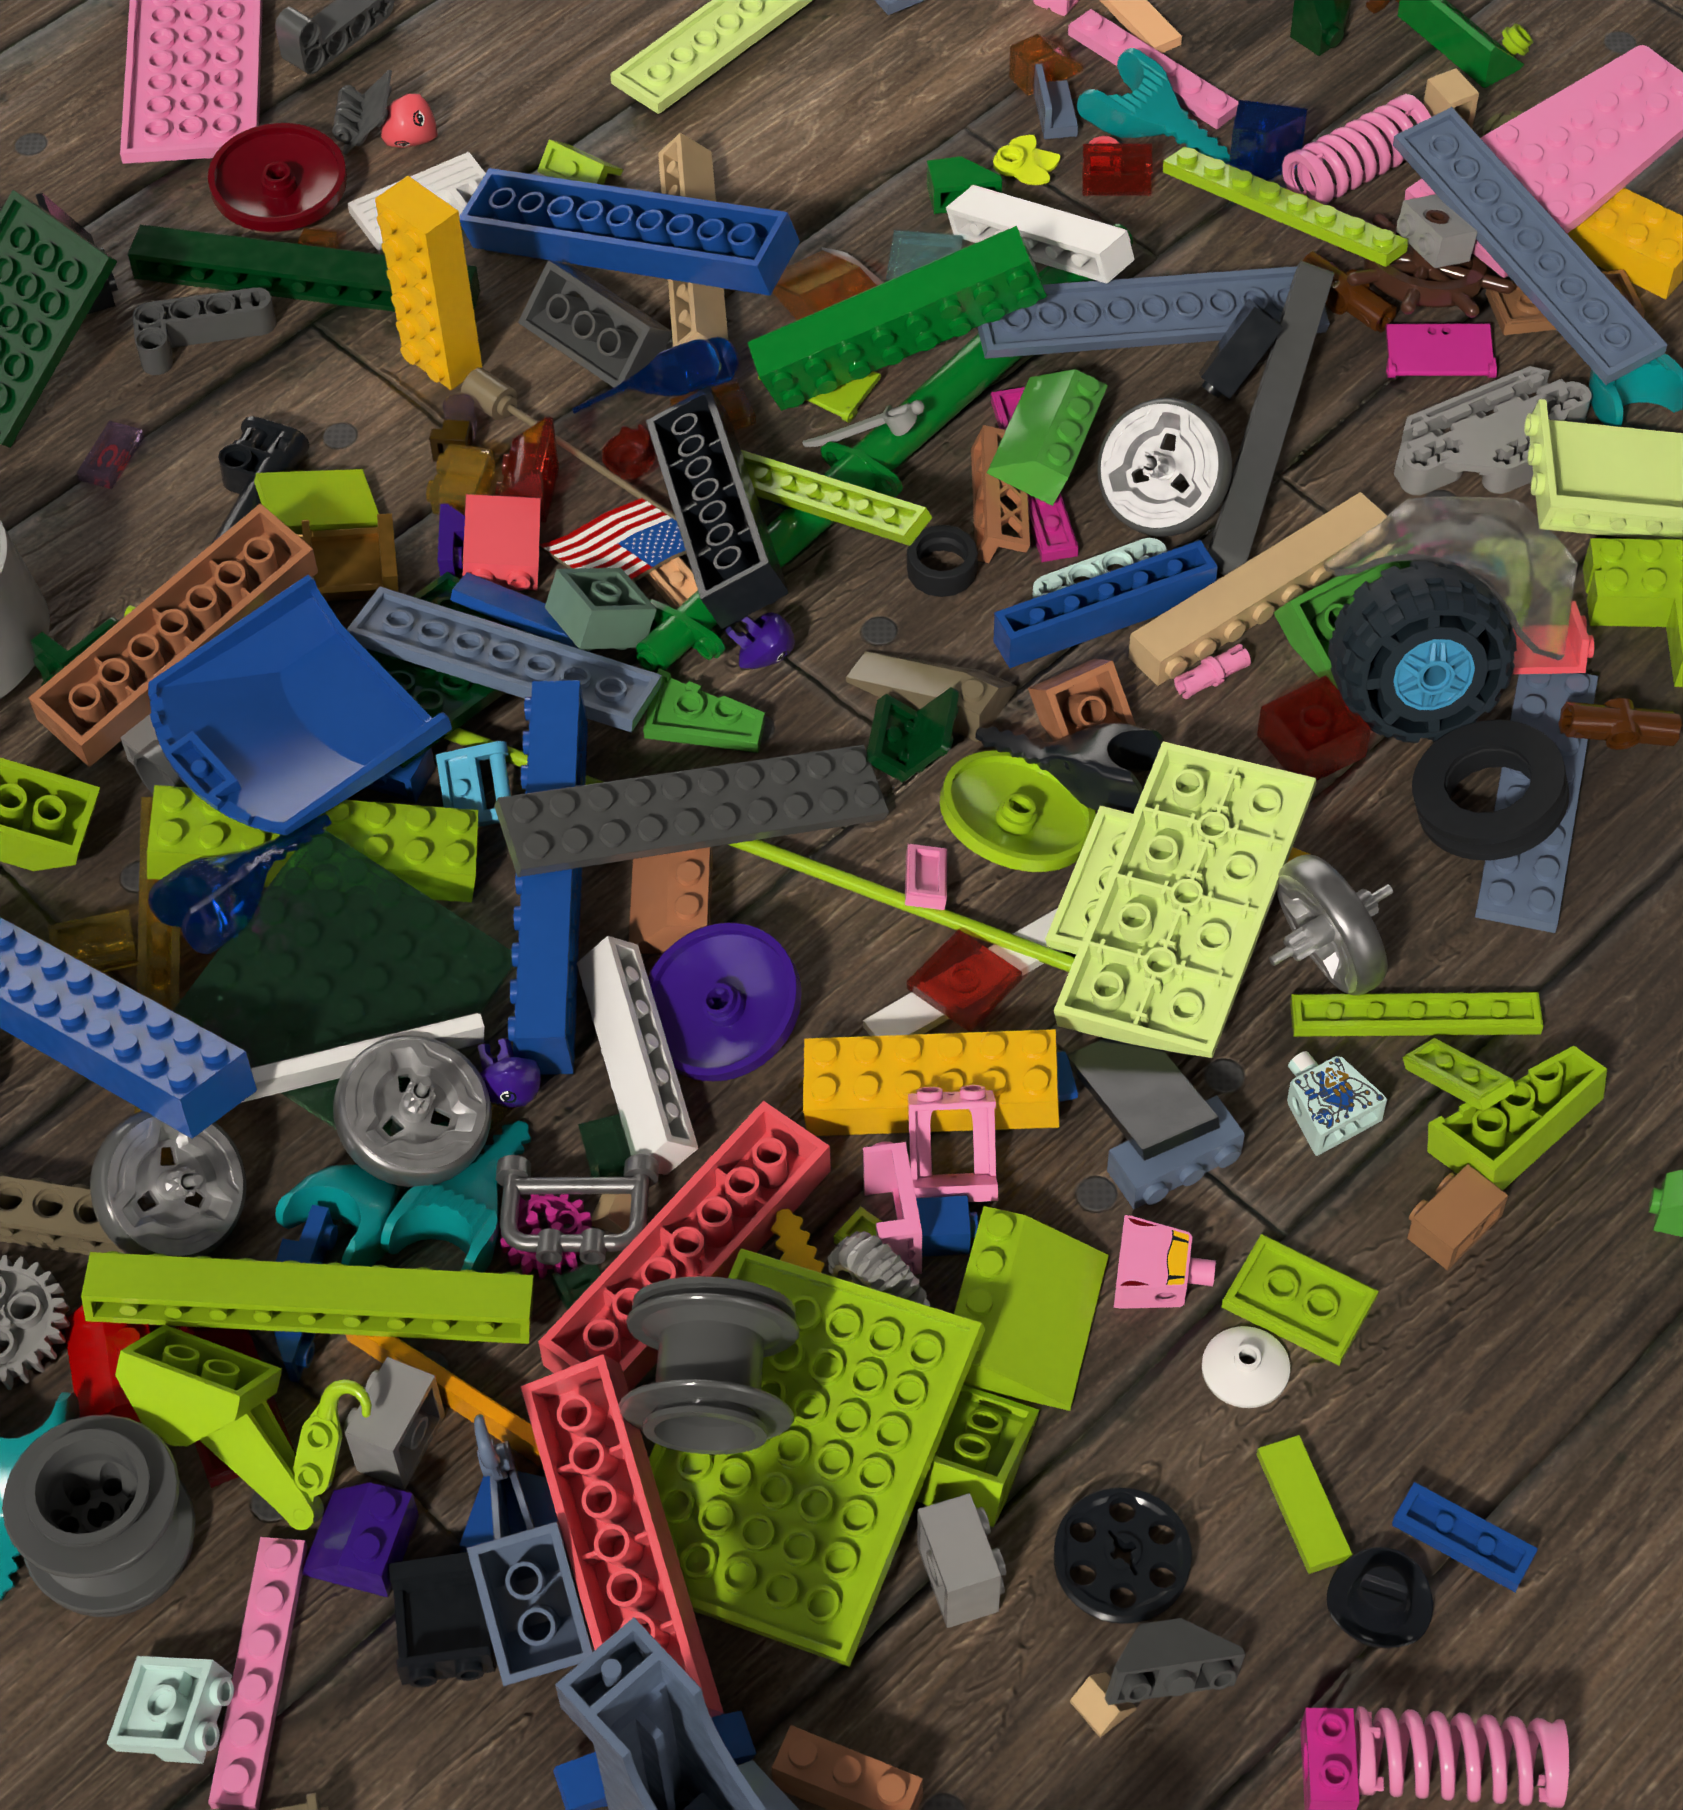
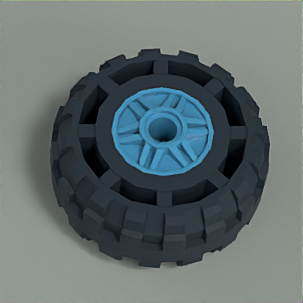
[1328,560,1517,743]

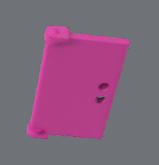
[1386,324,1498,378]

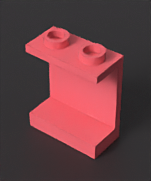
[463,494,541,591]
[1512,601,1594,675]

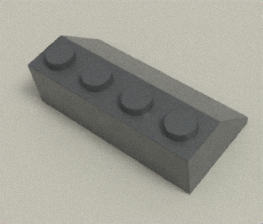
[518,260,672,392]

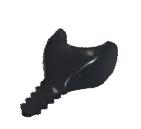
[975,723,1165,814]

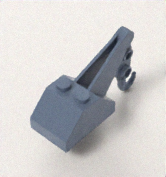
[467,1414,595,1686]

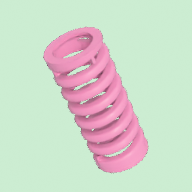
[1282,94,1431,205]
[1354,1706,1569,1808]

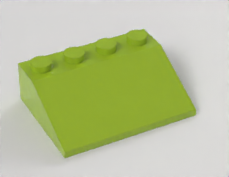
[954,1206,1109,1411]

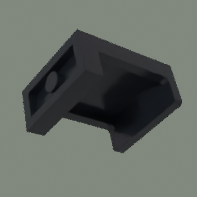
[389,1552,495,1688]

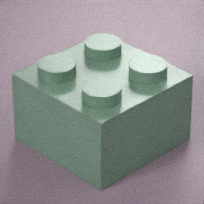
[545,568,657,651]

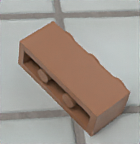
[772,1725,923,1810]

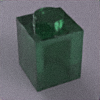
[578,1114,631,1177]

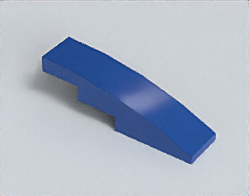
[553,1711,756,1810]

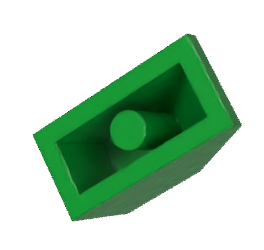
[927,156,1002,214]

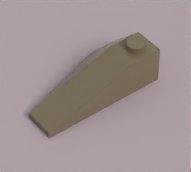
[846,651,1017,743]

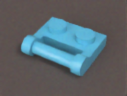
[436,741,511,827]

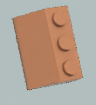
[629,847,713,954]

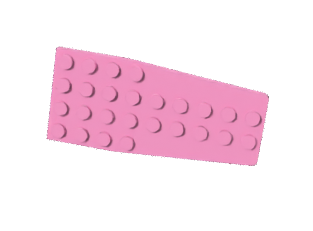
[1405,45,1683,278]

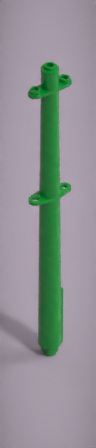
[636,224,1133,673]

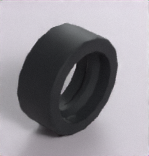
[907,525,978,597]

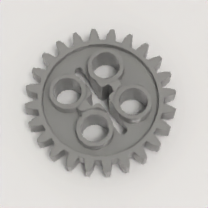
[0,1255,70,1390]

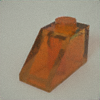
[1009,34,1083,96]

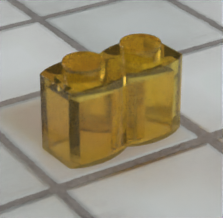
[426,443,495,516]

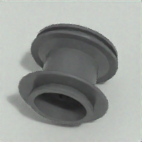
[618,1276,799,1455]
[2,1414,196,1617]

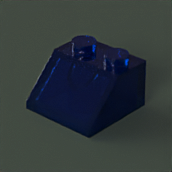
[1229,100,1308,181]

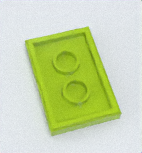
[254,469,379,534]
[1221,1234,1379,1366]

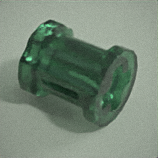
[551,1263,601,1310]

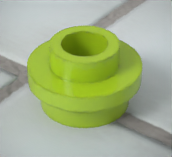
[1502,24,1533,56]

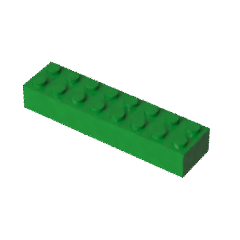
[747,225,1047,411]

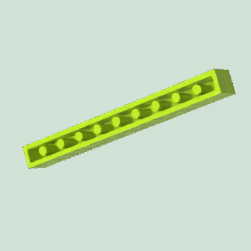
[81,1251,533,1344]

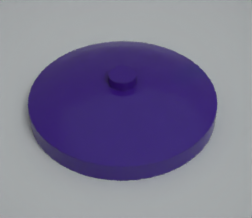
[648,923,802,1082]

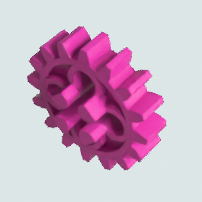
[499,1194,592,1279]

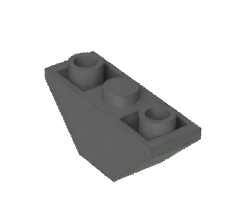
[1105,1618,1245,1705]

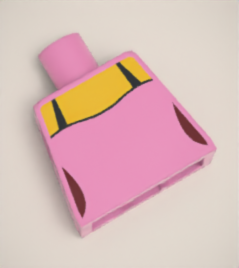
[1114,1215,1216,1309]

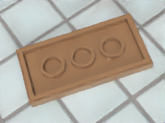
[1486,269,1645,335]

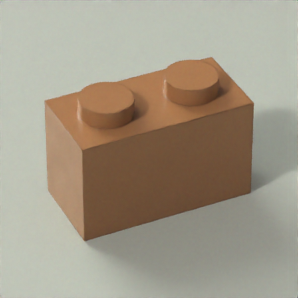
[1407,1164,1508,1271]

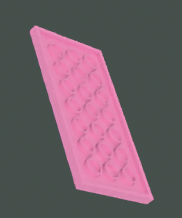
[120,0,263,164]

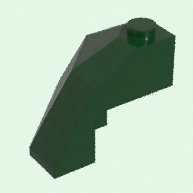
[1290,0,1352,56]

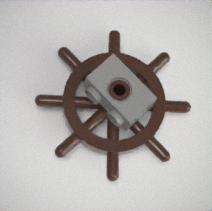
[1337,194,1515,318]

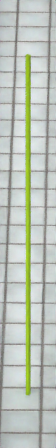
[124,605,1075,972]

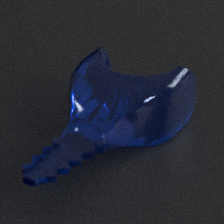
[572,337,739,414]
[148,815,332,954]

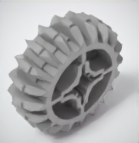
[828,1231,930,1306]

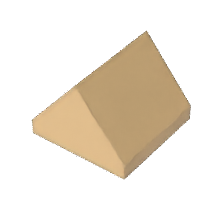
[591,1194,631,1234]
[1070,1672,1136,1738]

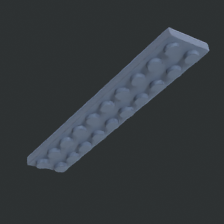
[1393,107,1668,385]
[977,266,1330,359]

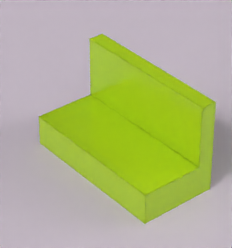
[537,139,623,185]

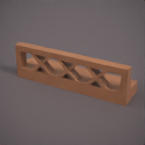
[971,425,1030,563]

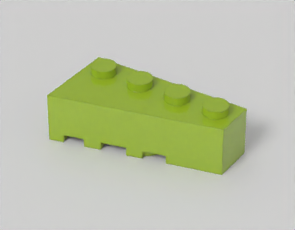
[1427,1046,1607,1191]

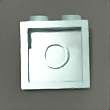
[106,1656,234,1764]

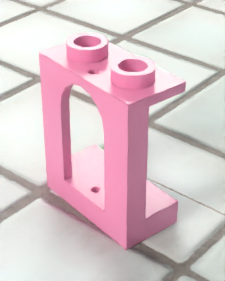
[908,1085,998,1202]
[863,1141,922,1275]

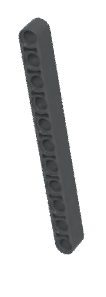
[1208,260,1334,575]

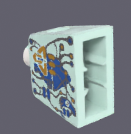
[1287,1051,1387,1156]

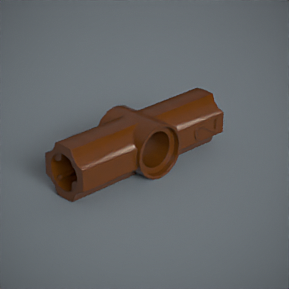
[1303,251,1397,333]
[1558,698,1682,750]

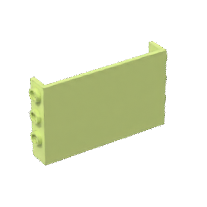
[1524,399,1683,540]

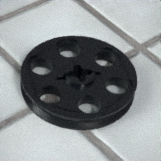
[1054,1488,1192,1624]

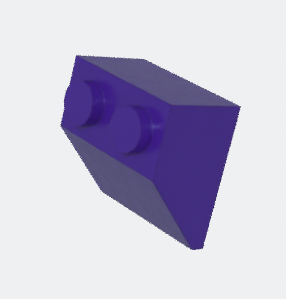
[302,1482,419,1598]

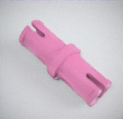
[1174,644,1251,699]

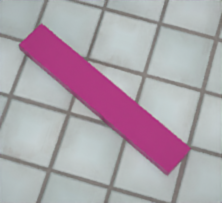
[991,387,1078,562]

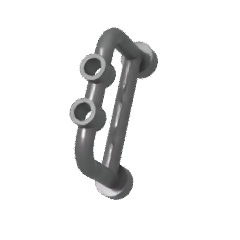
[496,1154,659,1265]

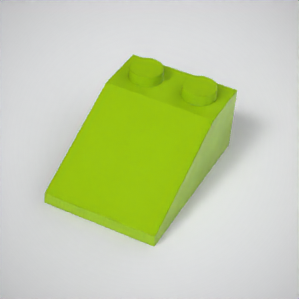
[917,1385,1039,1527]

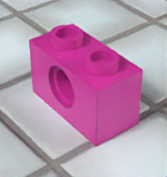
[1300,1708,1360,1810]

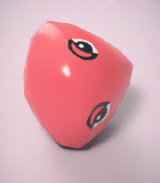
[381,93,438,148]

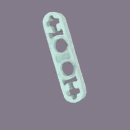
[1032,538,1167,599]

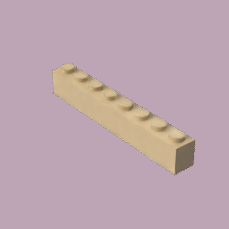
[658,133,729,370]
[1128,492,1391,686]

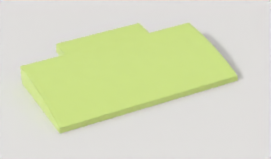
[1045,741,1317,1058]

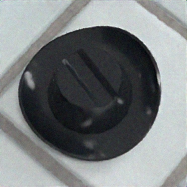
[1327,1547,1433,1649]

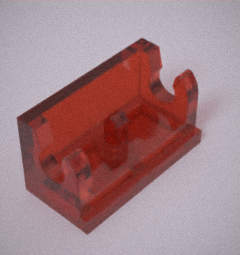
[1082,144,1152,196]

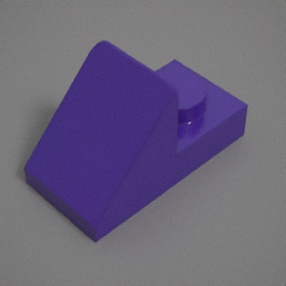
[438,503,465,577]

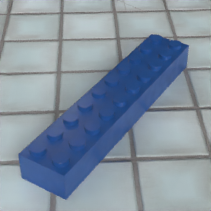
[459,168,800,296]
[508,680,588,1075]
[0,917,257,1139]

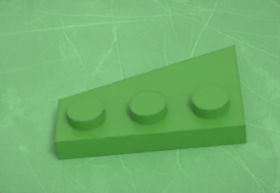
[643,668,765,752]

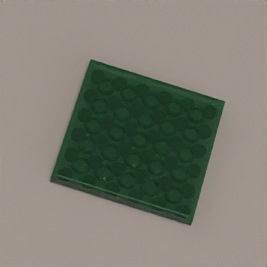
[173,824,514,1136]

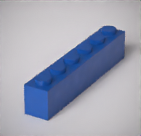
[993,540,1218,669]

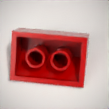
[65,1305,155,1424]

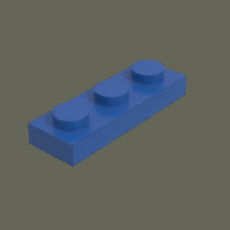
[1392,1482,1538,1593]

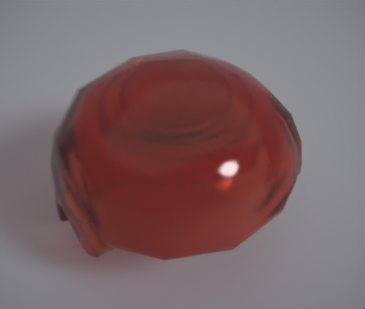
[602,424,656,480]

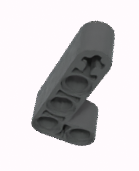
[275,0,394,75]
[133,288,277,375]

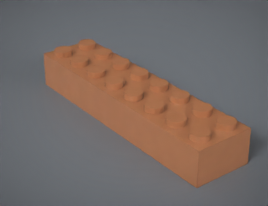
[28,503,318,768]

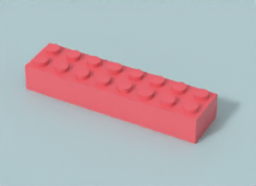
[538,1101,831,1392]
[520,1354,724,1717]

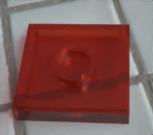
[907,929,1022,1032]

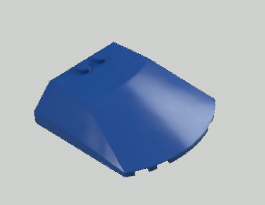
[148,575,452,835]

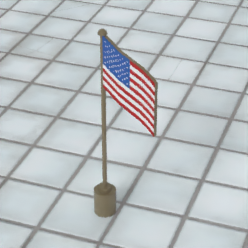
[461,368,687,582]

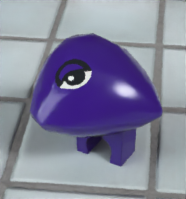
[725,612,795,669]
[478,1038,541,1107]

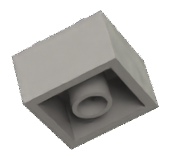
[344,1357,445,1490]
[917,1493,1006,1628]

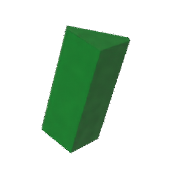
[1397,0,1524,89]

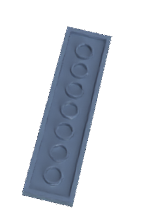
[347,587,662,733]
[1475,673,1598,933]

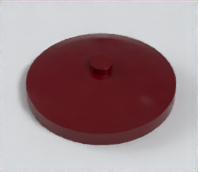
[208,123,347,232]

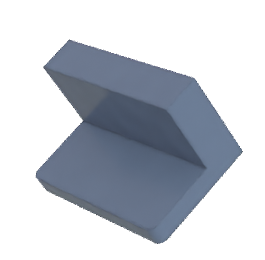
[1034,63,1078,139]

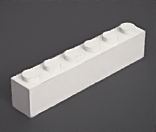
[946,185,1135,284]
[577,936,699,1175]

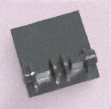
[332,69,392,155]

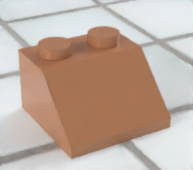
[1028,658,1136,742]

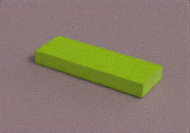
[1402,1038,1516,1112]
[1256,1435,1352,1574]

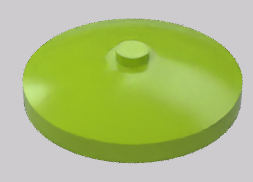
[939,750,1096,872]

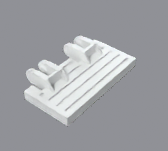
[348,152,486,254]

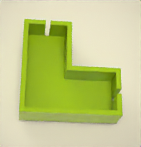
[1583,538,1683,687]

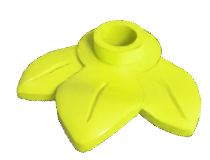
[993,135,1061,185]

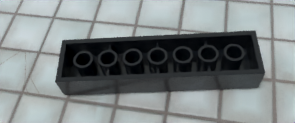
[646,386,789,629]

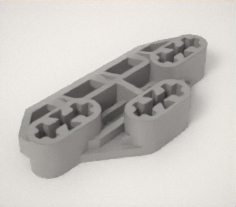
[1394,366,1592,495]

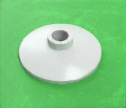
[1202,1326,1290,1408]

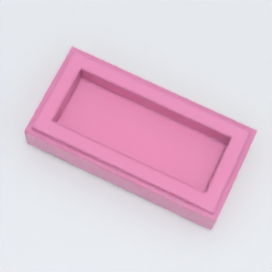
[905,844,947,910]

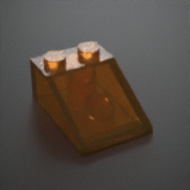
[773,250,877,320]

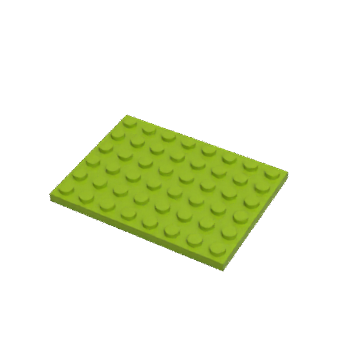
[649,1248,985,1667]

